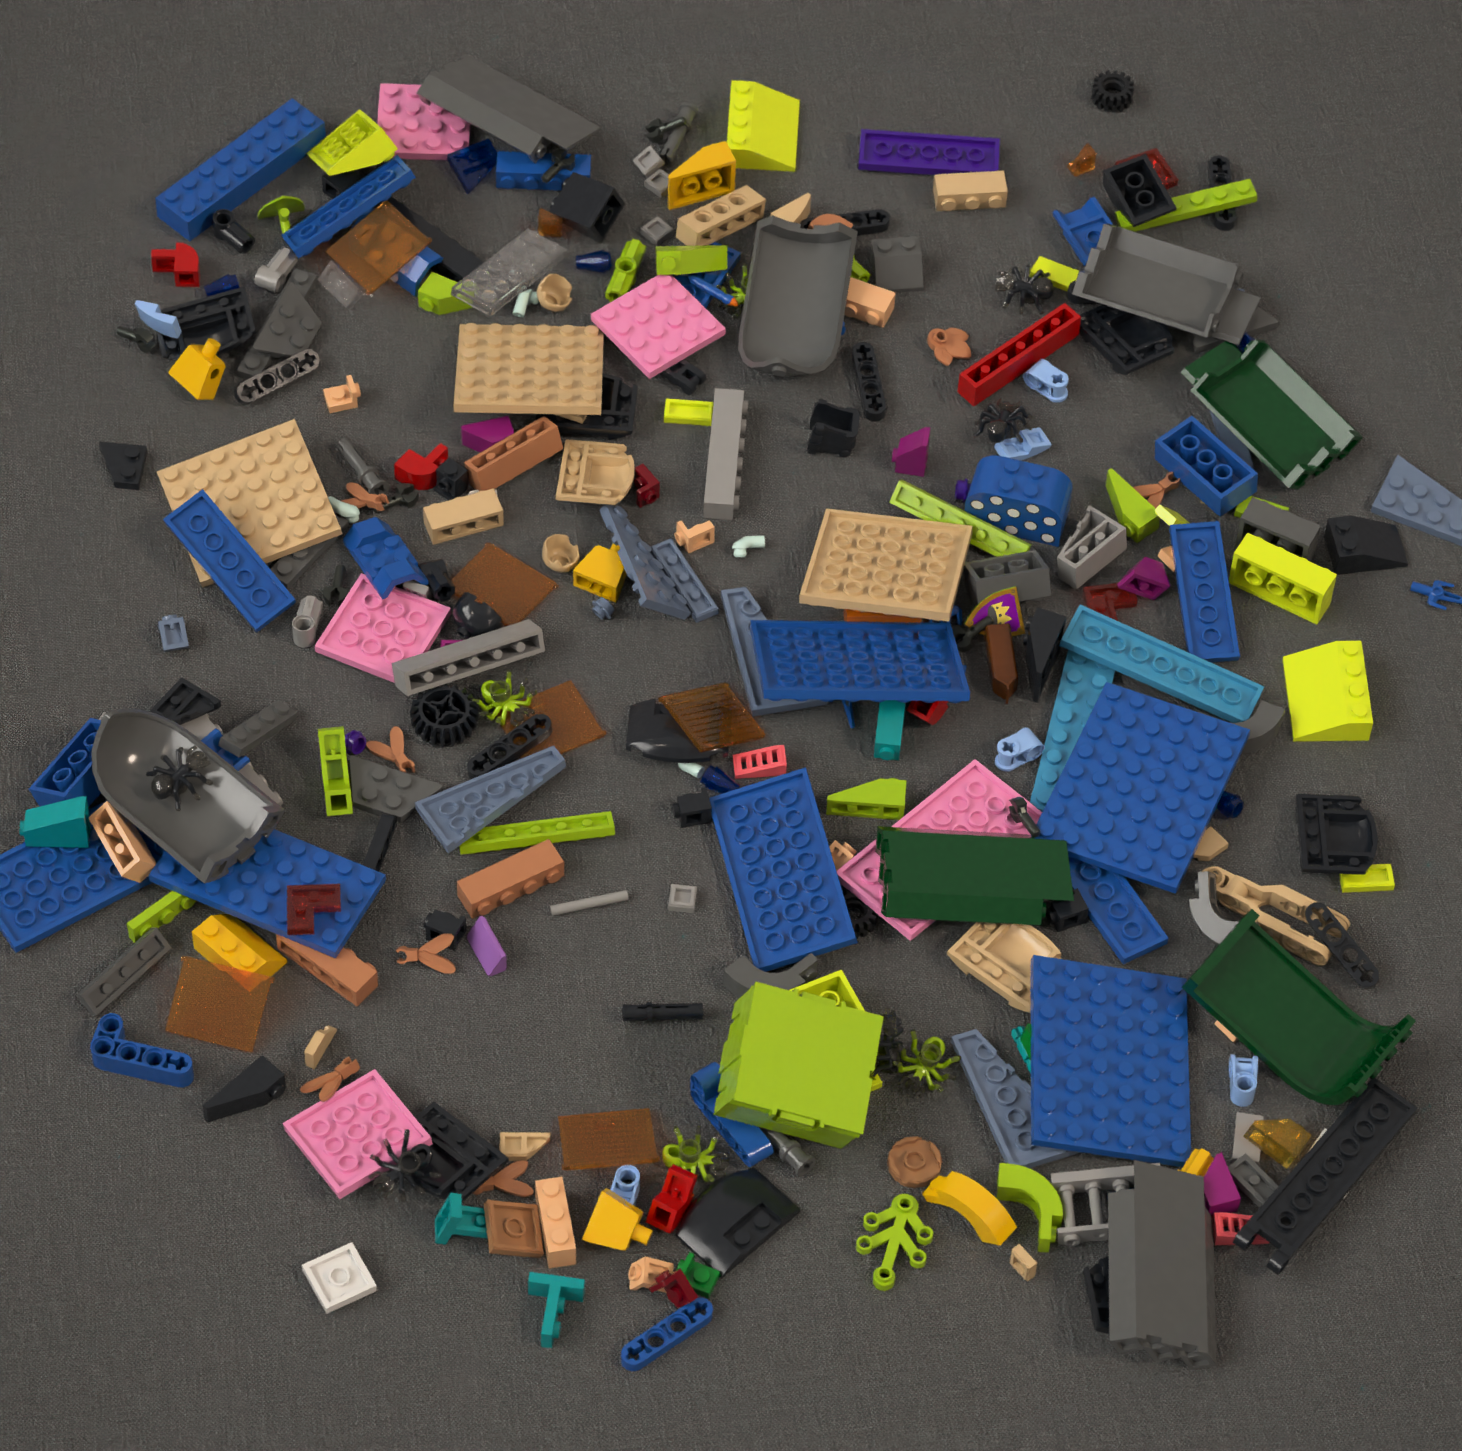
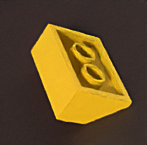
[192,914,288,995]

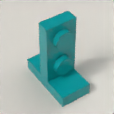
[435,1193,488,1245]
[528,1272,585,1348]

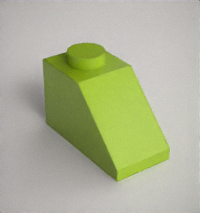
[418,272,474,315]

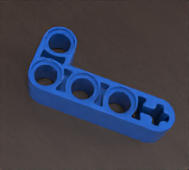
[90,1013,194,1088]
[690,1062,774,1167]

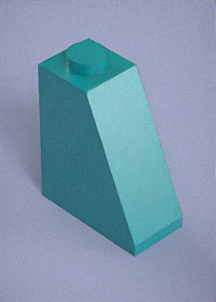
[874,700,906,760]
[19,796,91,848]

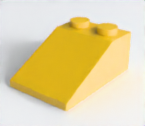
[668,141,736,210]

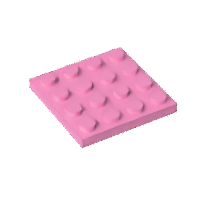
[377,84,471,161]
[591,275,726,379]
[315,573,451,683]
[283,1069,433,1199]

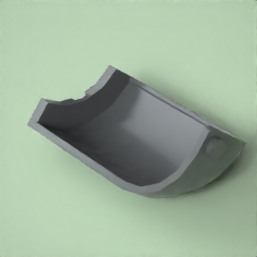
[738,216,858,377]
[91,709,285,884]

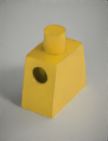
[168,338,226,400]
[573,543,627,603]
[582,1188,653,1250]

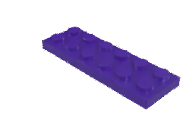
[858,129,1000,175]

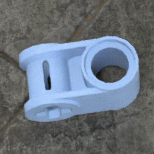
[1023,359,1069,403]
[995,727,1045,772]
[1228,1054,1258,1107]
[611,1165,640,1206]

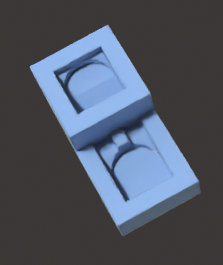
[135,300,182,339]
[994,427,1052,461]

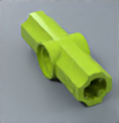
[605,239,646,302]

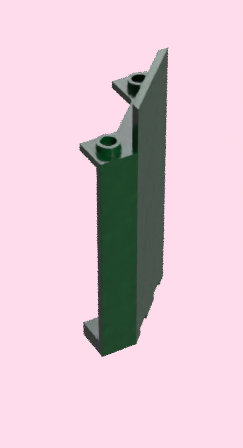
[1180,339,1363,489]
[875,826,1074,925]

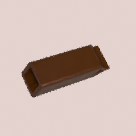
[984,624,1018,704]

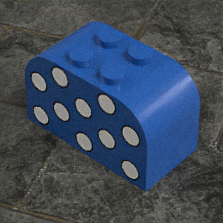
[964,456,1073,547]

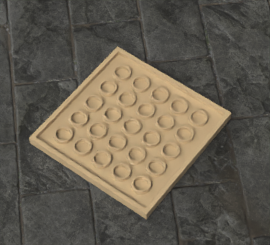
[454,323,604,415]
[157,419,343,588]
[799,508,973,621]

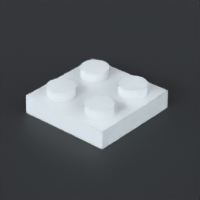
[302,1242,377,1314]

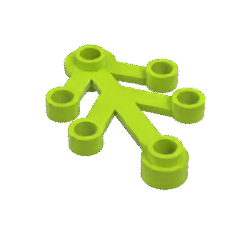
[856,1194,933,1291]

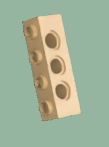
[676,185,766,246]

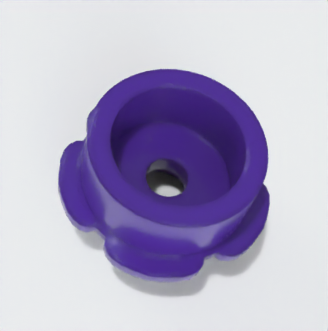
[955,478,971,502]
[345,730,366,755]

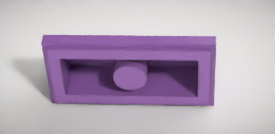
[467,916,507,976]

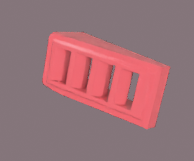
[732,745,787,779]
[1213,1212,1269,1246]

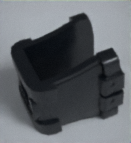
[807,399,859,457]

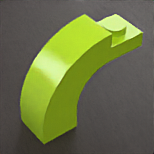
[318,726,353,816]
[996,1163,1063,1253]

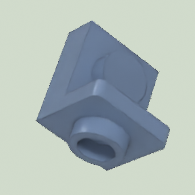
[158,614,189,652]

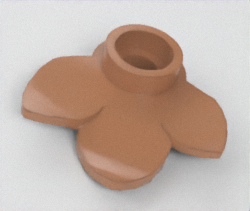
[927,328,971,366]

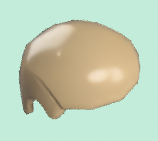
[537,274,572,312]
[542,534,580,573]

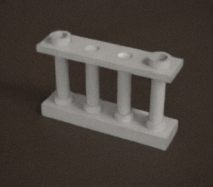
[1051,1163,1160,1246]

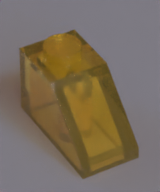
[1243,1119,1312,1169]

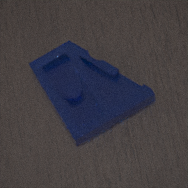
[447,139,497,194]

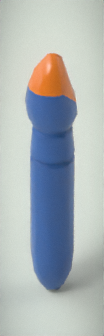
[689,276,738,307]

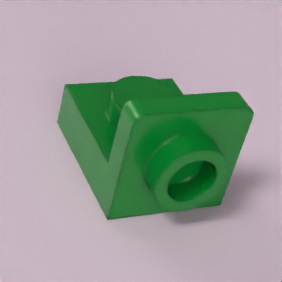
[676,1252,720,1299]

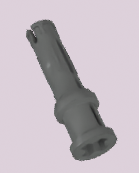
[659,102,699,165]
[337,438,389,495]
[759,1127,816,1177]

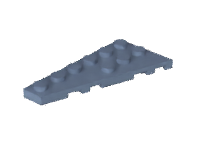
[1371,455,1462,546]
[599,504,691,620]
[721,587,827,716]
[415,745,566,854]
[951,1029,1081,1168]

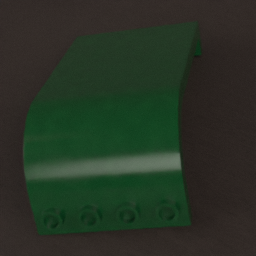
[1182,909,1416,1105]

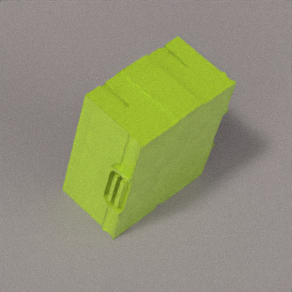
[713,982,884,1149]

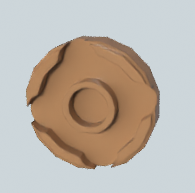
[887,1136,942,1188]

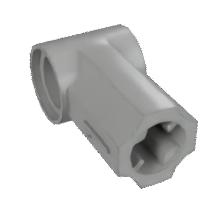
[254,248,297,293]
[292,595,323,648]

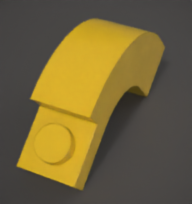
[922,1171,1017,1246]

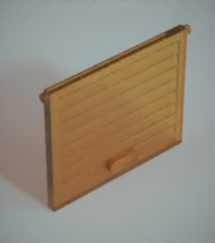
[326,200,432,295]
[451,542,559,626]
[495,680,606,759]
[658,683,766,752]
[165,955,275,1053]
[558,1108,660,1171]

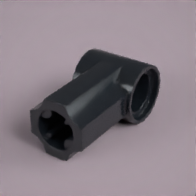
[213,209,255,254]
[418,558,455,602]

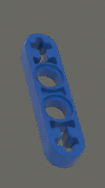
[621,1298,713,1371]

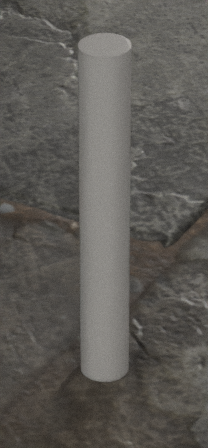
[550,890,628,916]

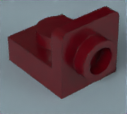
[634,463,660,508]
[649,1269,698,1308]

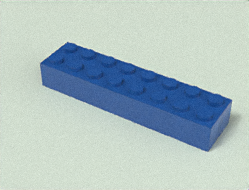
[155,98,326,242]

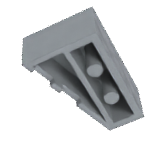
[1057,505,1127,590]

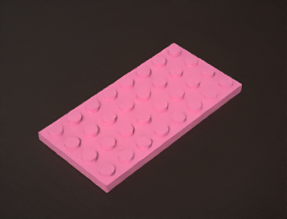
[837,759,1042,941]

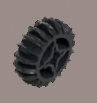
[410,683,479,747]

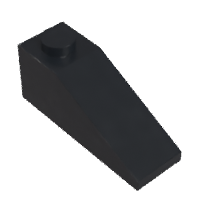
[203,1055,286,1122]

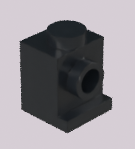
[434,458,468,500]
[672,787,712,828]
[1046,888,1089,932]
[424,909,467,951]

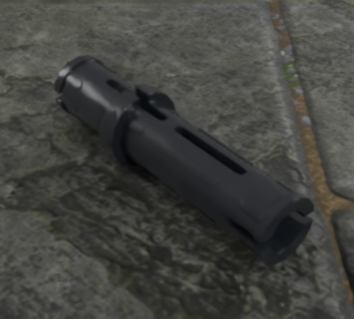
[622,1002,703,1023]

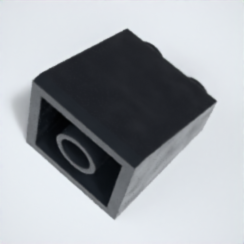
[549,172,625,244]

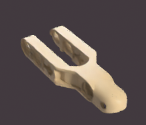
[1201,866,1350,966]

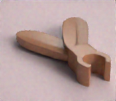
[1133,472,1180,508]
[341,482,389,511]
[366,726,415,773]
[396,933,456,974]
[300,1056,360,1102]
[472,1160,533,1197]

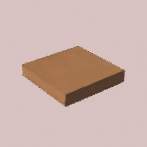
[484,1200,544,1258]

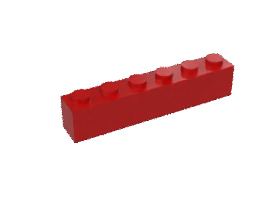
[958,303,1081,406]

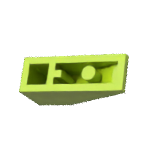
[656,245,727,275]
[1106,468,1160,543]
[826,778,906,820]

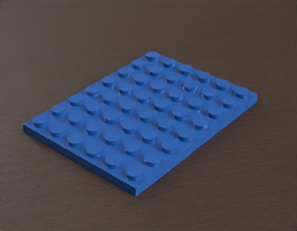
[750,620,970,703]
[1035,682,1250,894]
[1030,955,1191,1167]

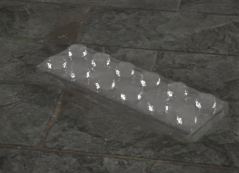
[451,229,567,317]

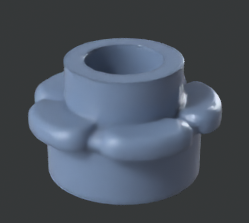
[592,597,615,620]

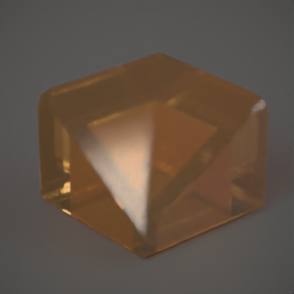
[1067,143,1097,177]
[538,208,563,237]

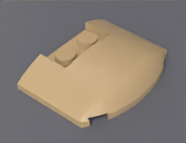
[556,439,635,505]
[947,922,1062,1013]

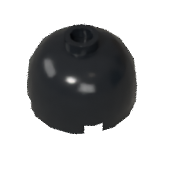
[453,592,503,639]

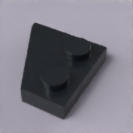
[99,442,147,490]
[149,677,221,725]

